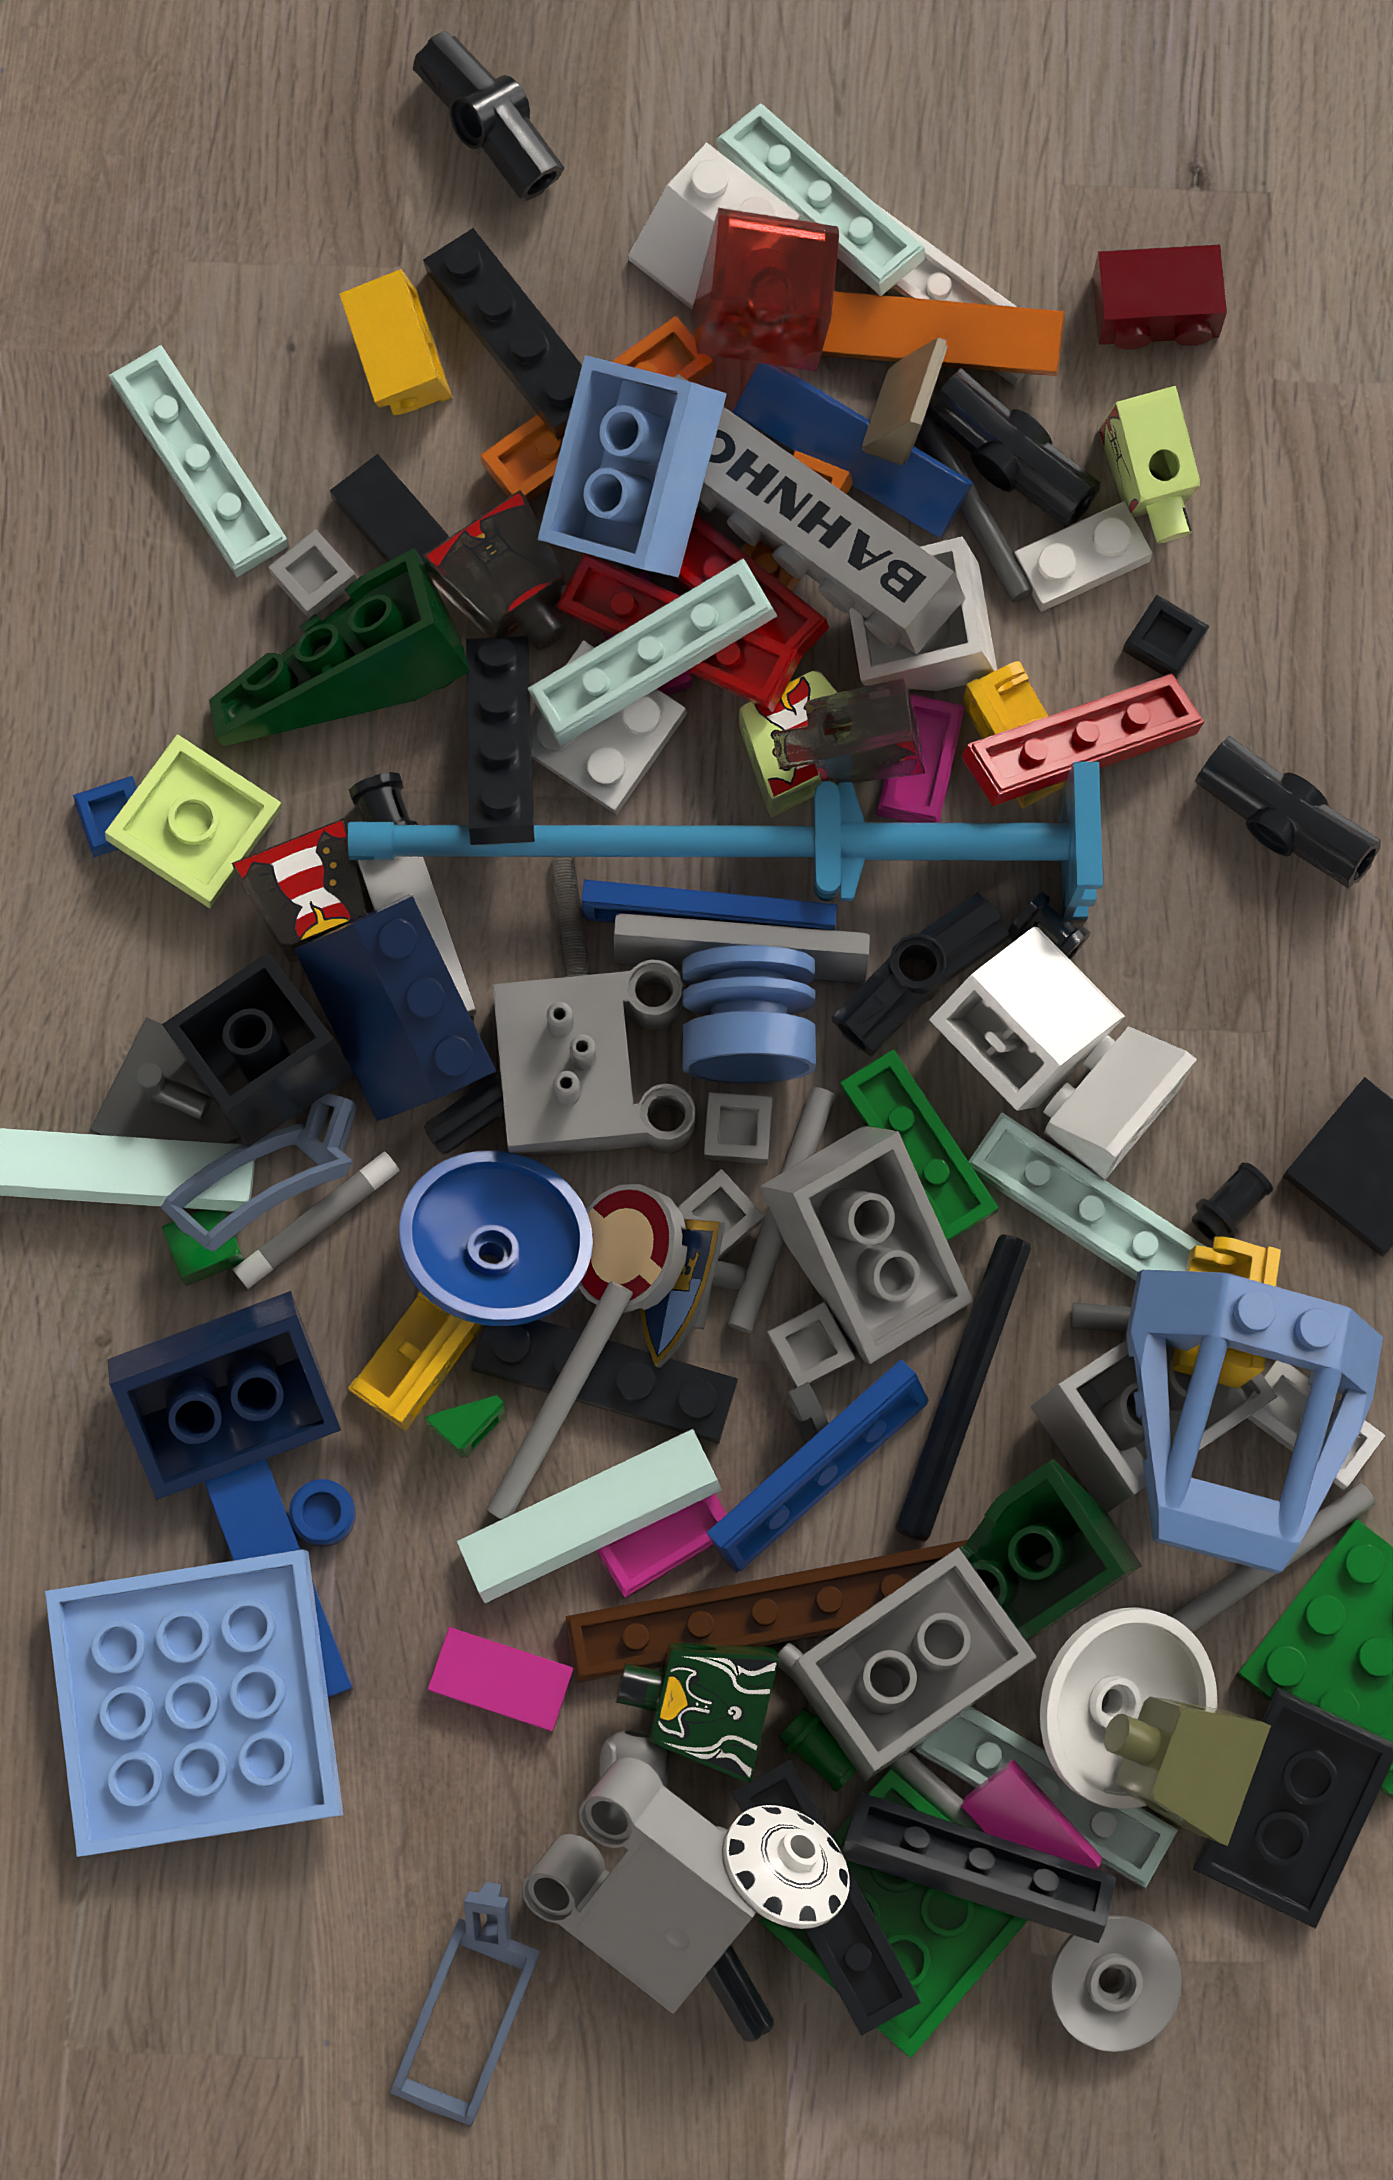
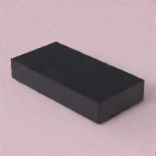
[330,454,456,572]

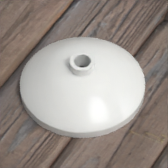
[1040,1608,1217,1809]

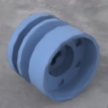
[683,945,816,1083]

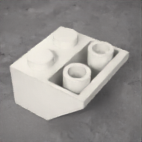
[929,927,1125,1111]

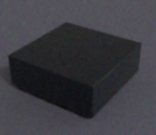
[1122,595,1210,680]

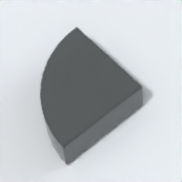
[785,1382,829,1443]

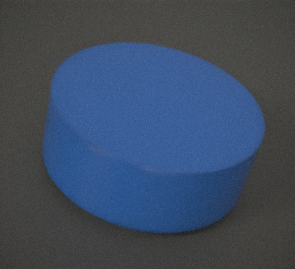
[289,1479,356,1547]

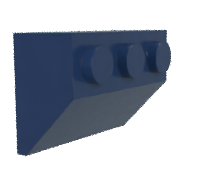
[294,894,496,1122]
[107,1291,341,1500]

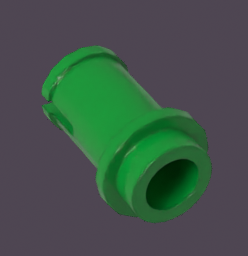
[778,1708,857,1793]

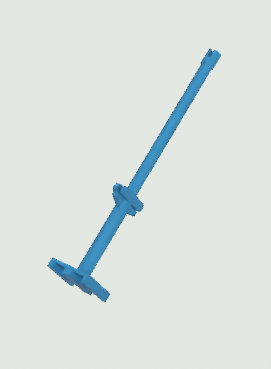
[348,762,1103,920]

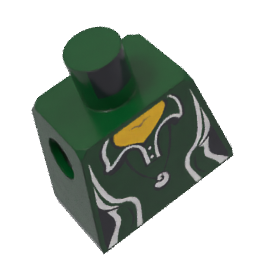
[616,1642,779,1782]

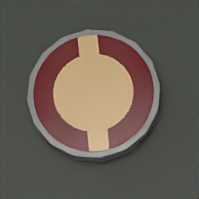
[579,1184,687,1313]

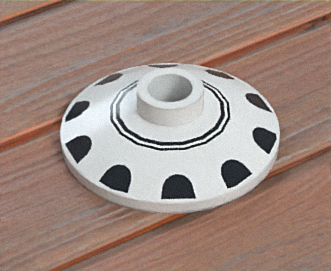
[723,1805,849,1929]

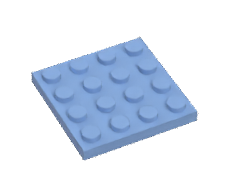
[45,1549,344,1857]

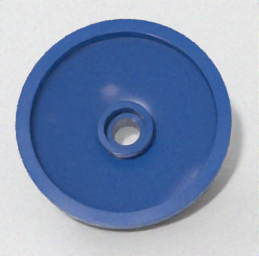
[398,1151,593,1326]

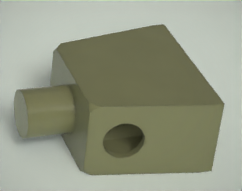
[1104,1696,1271,1846]

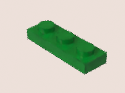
[839,1049,999,1243]

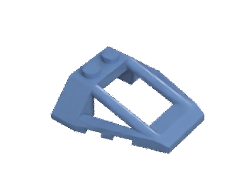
[1126,1270,1383,1574]

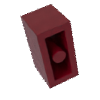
[1092,244,1227,350]

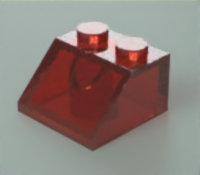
[691,207,839,371]

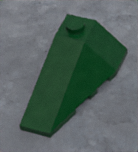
[209,548,470,746]
[959,1459,1142,1642]

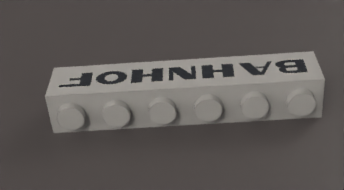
[674,374,965,655]

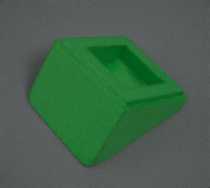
[162,1209,245,1286]
[424,1395,507,1458]

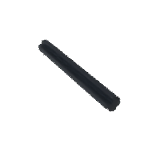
[896,1234,1031,1542]

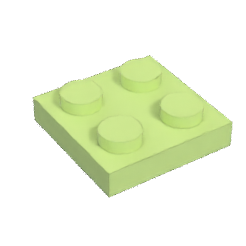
[105,734,282,909]

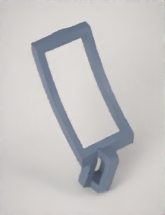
[161,1093,357,1251]
[390,1882,540,2126]

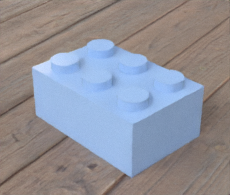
[537,355,727,577]

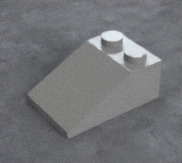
[760,1126,973,1364]
[1030,1340,1278,1513]
[788,1547,1037,1782]

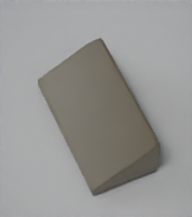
[861,338,948,466]

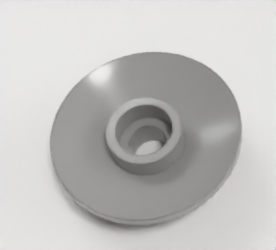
[1049,1915,1182,2052]

